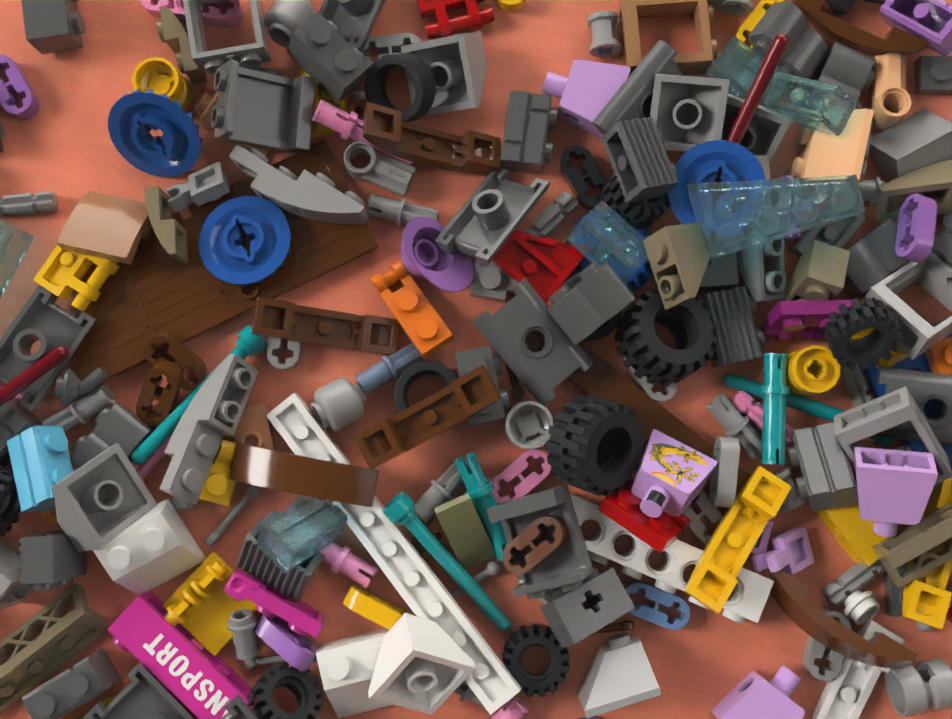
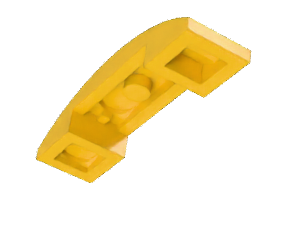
[684,466,792,614]
[902,477,952,630]

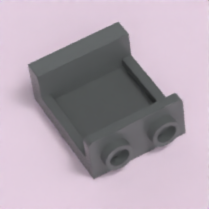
[211,59,316,154]
[486,484,594,600]

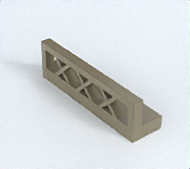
[872,502,952,588]
[0,583,109,714]

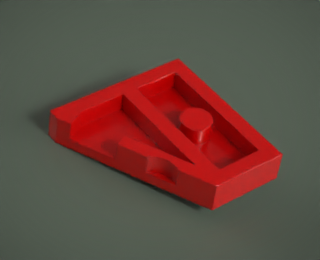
[491,230,589,303]

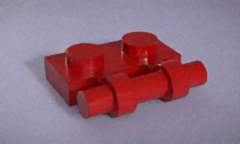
[417,0,495,40]
[598,480,691,553]

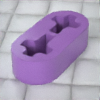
[0,55,39,120]
[895,193,937,263]
[254,614,318,671]

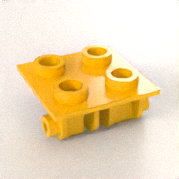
[162,551,257,657]

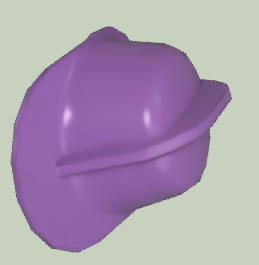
[401,217,474,293]

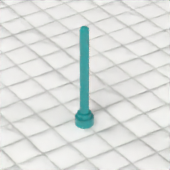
[131,325,268,464]
[723,373,894,447]
[382,491,511,632]

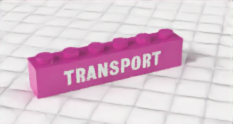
[107,590,259,719]

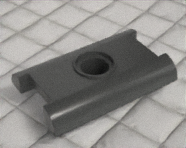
[319,0,386,53]
[592,40,682,134]
[435,167,550,267]
[472,278,594,406]
[0,285,97,412]
[874,366,952,446]
[83,662,194,719]

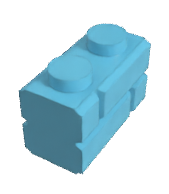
[7,426,74,513]

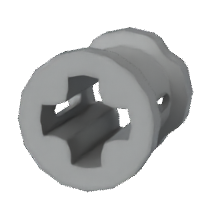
[587,10,621,57]
[772,466,807,514]

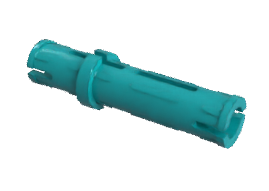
[759,353,790,465]
[454,452,507,561]

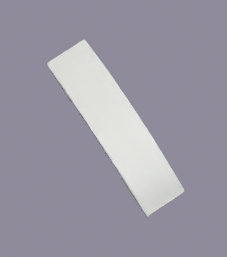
[812,620,904,719]

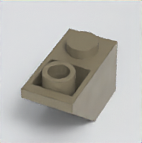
[642,222,711,310]
[781,240,850,301]

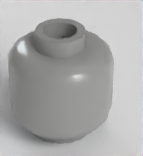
[264,0,316,47]
[310,378,367,431]

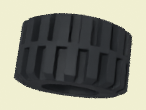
[615,286,718,386]
[546,395,645,496]

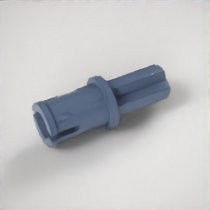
[355,343,425,395]

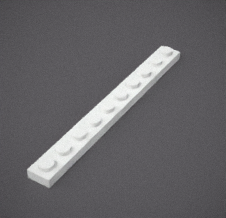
[266,393,521,715]

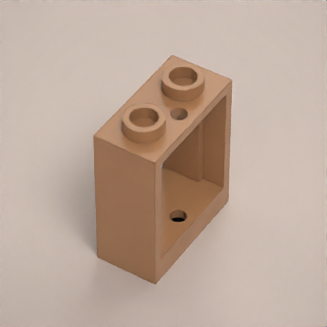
[617,0,717,77]

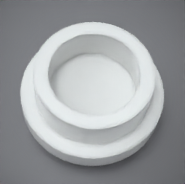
[843,590,880,625]

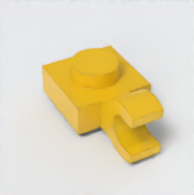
[199,440,236,506]

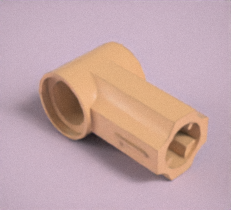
[868,52,912,131]

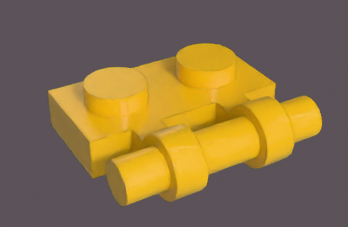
[33,245,120,312]

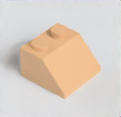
[790,108,874,199]

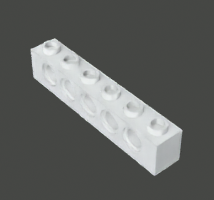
[570,494,774,624]

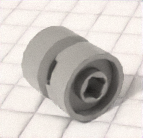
[504,401,554,450]
[884,658,952,718]

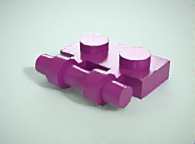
[761,300,852,341]

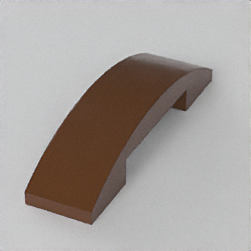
[791,0,927,55]
[363,102,500,172]
[252,297,400,355]
[354,365,502,469]
[229,443,379,507]
[768,570,917,669]

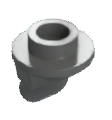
[55,367,109,405]

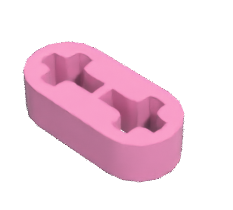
[492,449,551,503]

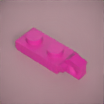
[224,568,325,638]

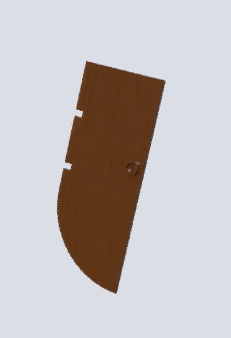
[73,140,378,381]

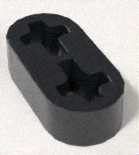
[559,145,607,210]

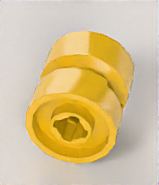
[132,57,193,112]
[786,345,841,396]

